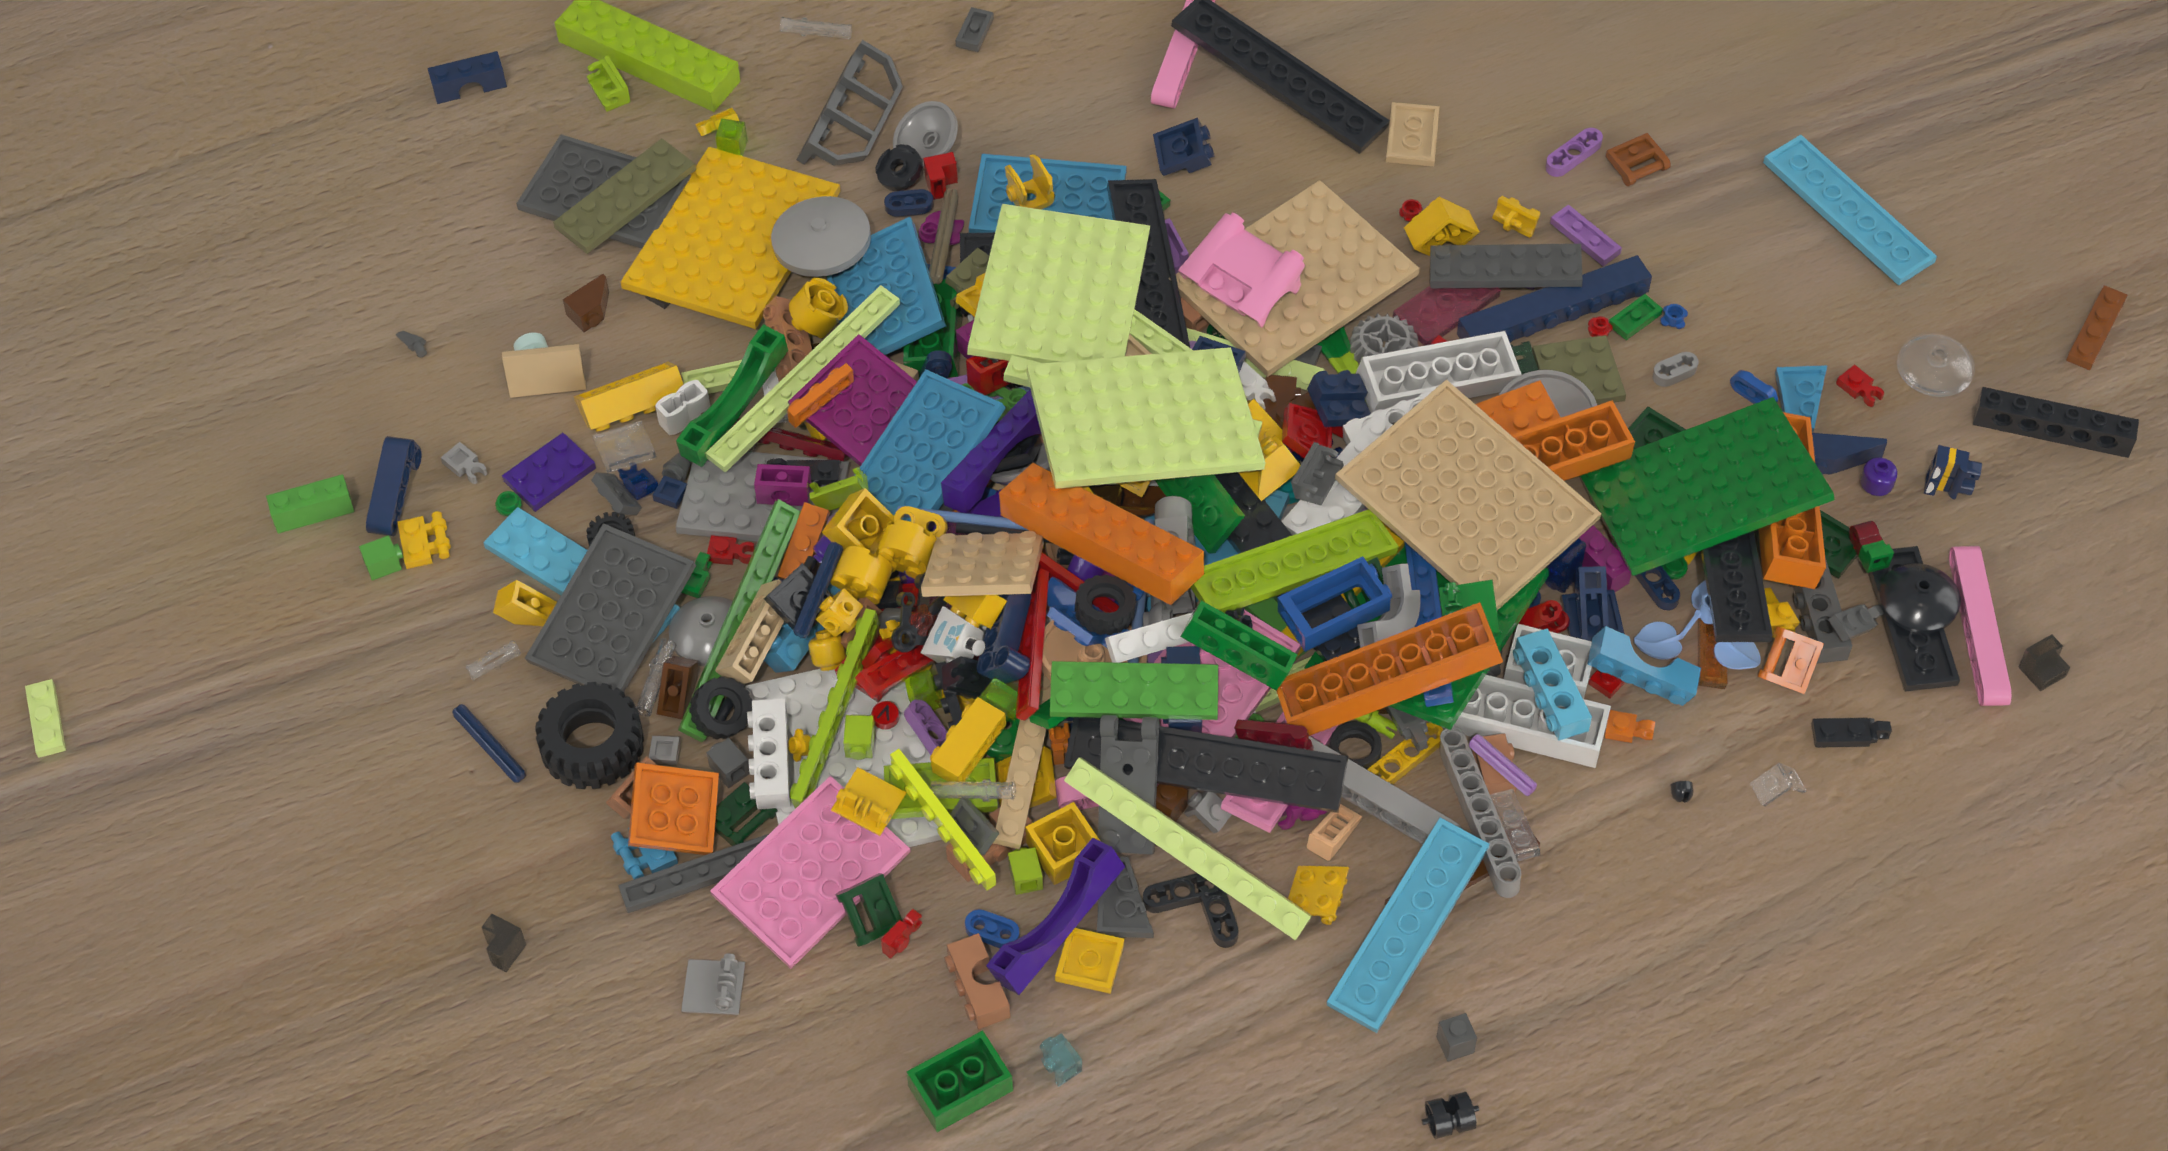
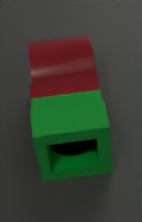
[1849,521,1894,573]

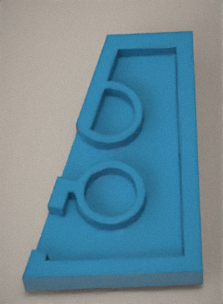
[1775,365,1827,433]

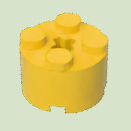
[789,278,848,338]
[876,520,937,579]
[830,546,893,604]

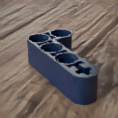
[366,436,422,536]
[977,594,1031,685]

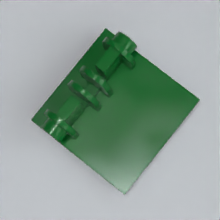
[1439,579,1500,634]

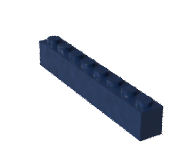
[1457,255,1652,343]

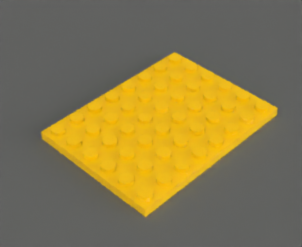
[620,147,841,329]

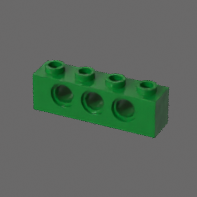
[1180,600,1298,691]

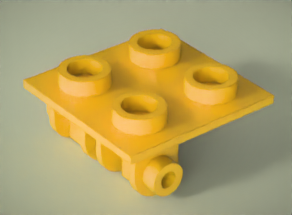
[831,767,907,836]
[1288,866,1349,925]

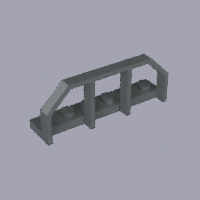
[796,40,903,166]

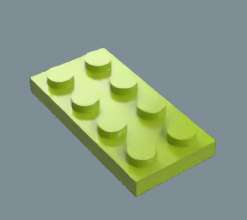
[883,758,998,819]

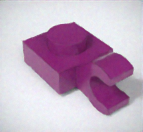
[1278,805,1327,830]

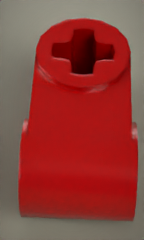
[1518,600,1570,633]

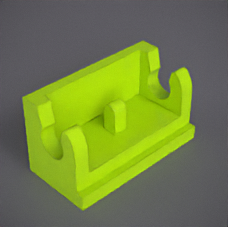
[587,55,630,112]
[809,467,869,511]

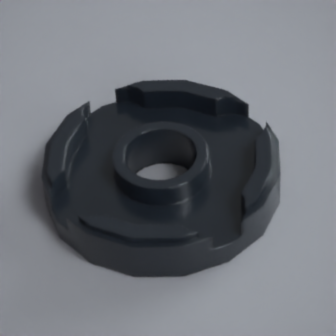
[875,144,923,191]

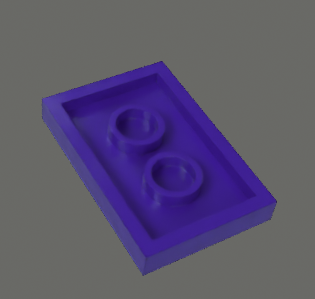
[502,432,596,512]

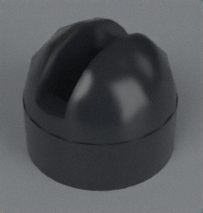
[1670,781,1694,803]

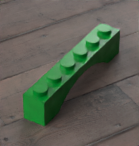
[676,324,788,467]

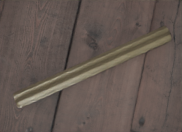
[929,189,958,284]

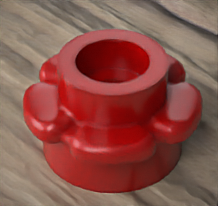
[1399,199,1423,222]
[1588,316,1613,337]

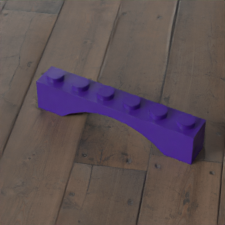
[941,389,1041,513]
[986,838,1125,995]

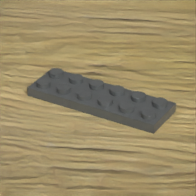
[1430,244,1583,288]

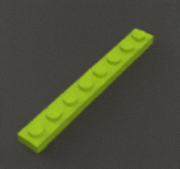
[790,608,880,809]

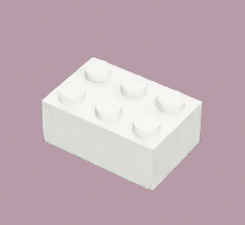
[1504,624,1592,699]

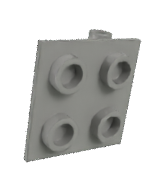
[681,953,745,1015]

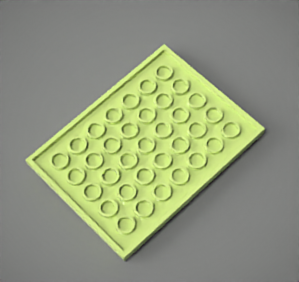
[967,204,1150,363]
[1026,347,1266,489]

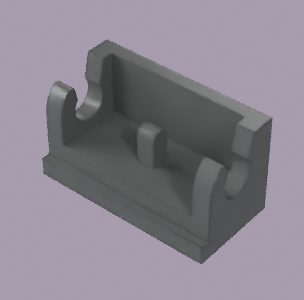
[1291,442,1344,505]

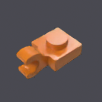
[1605,710,1655,743]
[1048,723,1070,765]

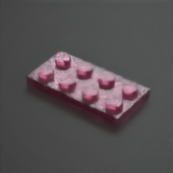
[1392,286,1501,346]

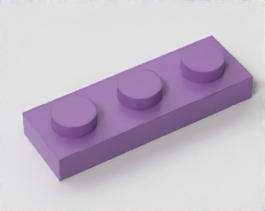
[1550,205,1622,266]

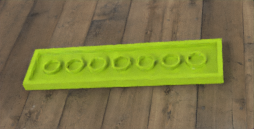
[1190,509,1399,613]

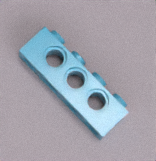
[1513,628,1592,741]

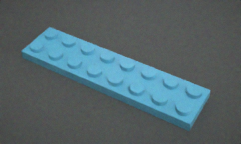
[1763,135,1937,285]
[483,507,680,642]
[1327,818,1490,1033]

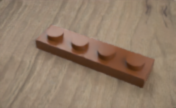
[2066,285,2128,370]

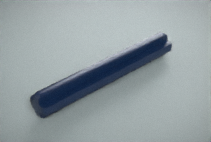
[793,542,843,638]
[452,704,526,783]

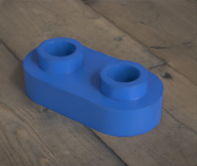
[1730,370,1778,404]
[965,909,1020,948]

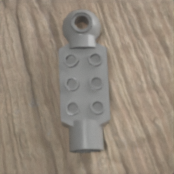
[1143,496,1196,626]

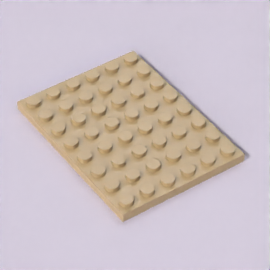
[1169,180,1420,377]
[1335,379,1601,610]

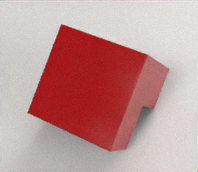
[923,152,958,200]

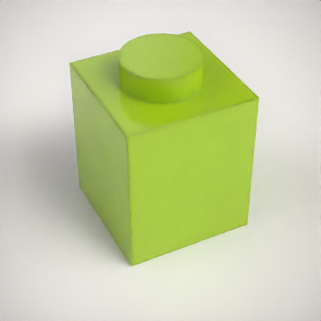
[843,715,875,760]
[1008,847,1043,895]

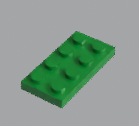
[1155,474,1245,553]

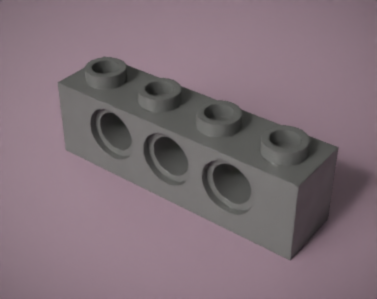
[1789,558,1852,664]

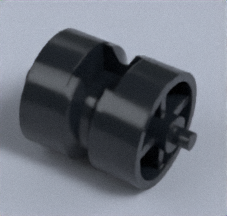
[1421,1091,1479,1139]

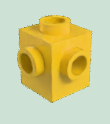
[815,588,863,637]

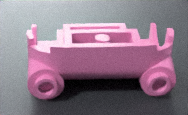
[1178,212,1305,328]

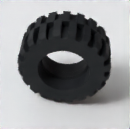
[535,682,644,789]

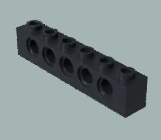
[1973,387,2139,458]

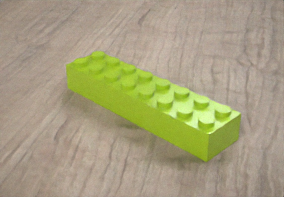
[554,0,741,112]

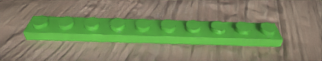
[678,499,801,742]

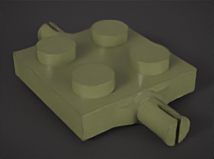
[945,247,989,309]

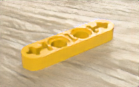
[1367,722,1443,785]

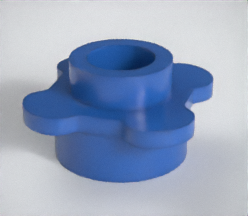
[1660,304,1688,329]

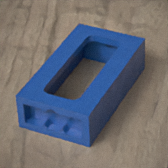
[1278,556,1392,652]

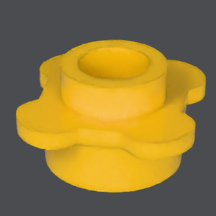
[788,729,811,762]

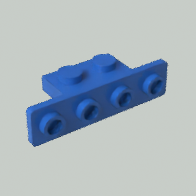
[1047,577,1130,649]

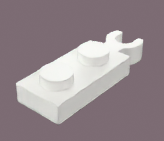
[1239,361,1276,409]

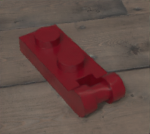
[1234,719,1314,751]

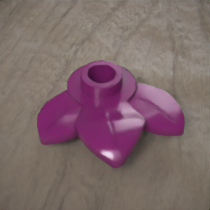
[918,211,964,245]

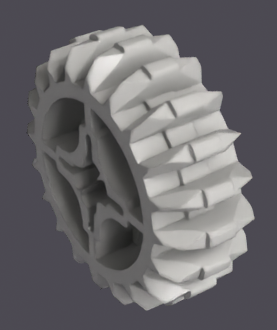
[1350,312,1418,363]

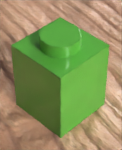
[359,535,403,581]

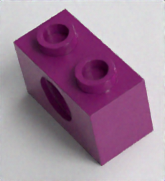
[754,464,812,506]

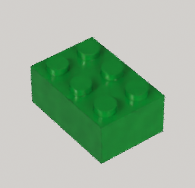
[906,1030,1013,1132]

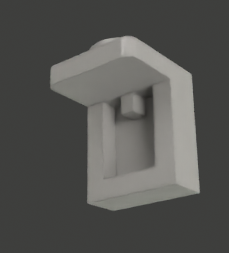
[1184,791,1232,833]

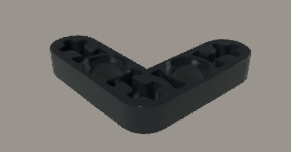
[1143,873,1239,948]

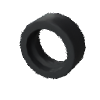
[1329,721,1382,769]

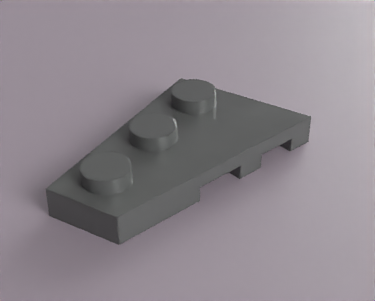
[1097,857,1154,938]

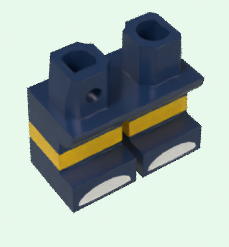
[1924,445,1982,500]

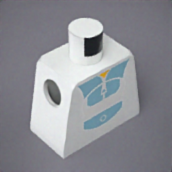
[921,606,985,664]

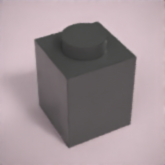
[706,738,750,788]
[1436,1013,1477,1062]

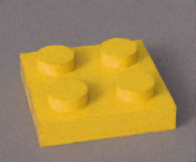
[1055,928,1124,994]

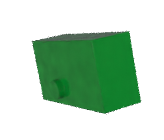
[903,279,962,378]

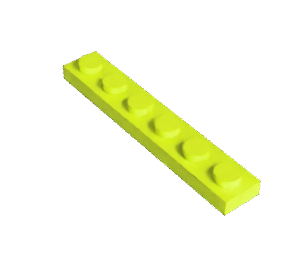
[889,749,996,891]

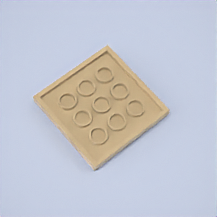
[921,531,1044,597]

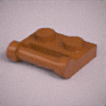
[1605,133,1671,186]

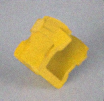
[1005,154,1054,209]

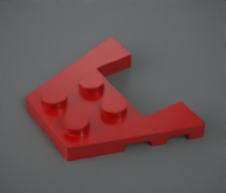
[1282,403,1343,459]

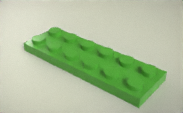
[1050,661,1218,720]

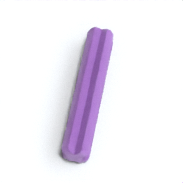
[1469,734,1537,796]

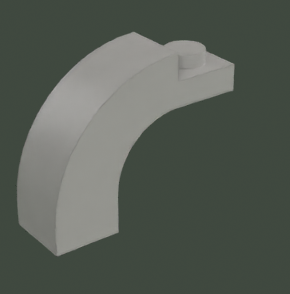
[1357,563,1420,648]

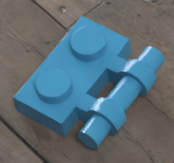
[611,828,678,879]

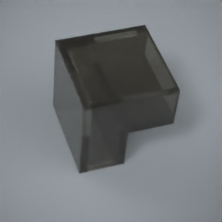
[2018,634,2070,691]
[482,913,526,973]

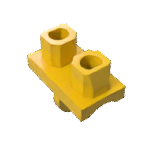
[1492,196,1540,238]

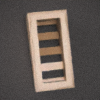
[1307,804,1362,861]

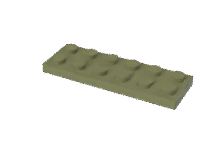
[553,138,696,254]

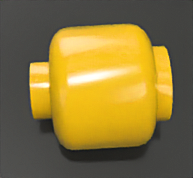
[808,629,846,671]

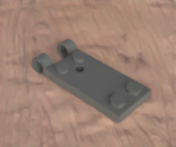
[1098,715,1159,855]

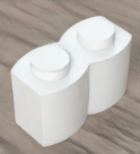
[655,380,711,435]

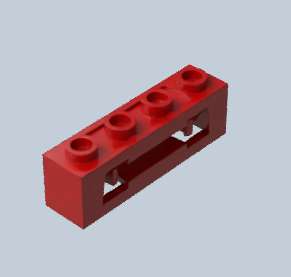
[966,356,1011,395]

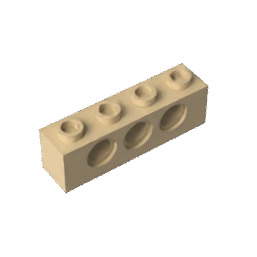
[715,579,784,684]

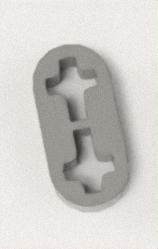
[1653,352,1698,387]

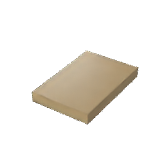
[1386,102,1440,166]
[502,344,586,398]

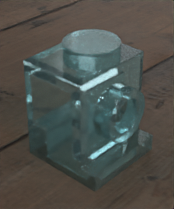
[1039,1033,1082,1087]

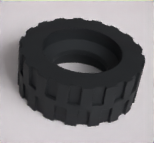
[1074,575,1136,635]
[689,677,752,740]

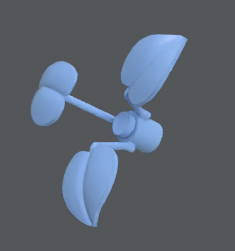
[1634,580,1761,669]

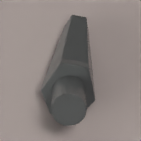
[396,331,427,358]

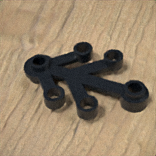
[891,574,947,652]

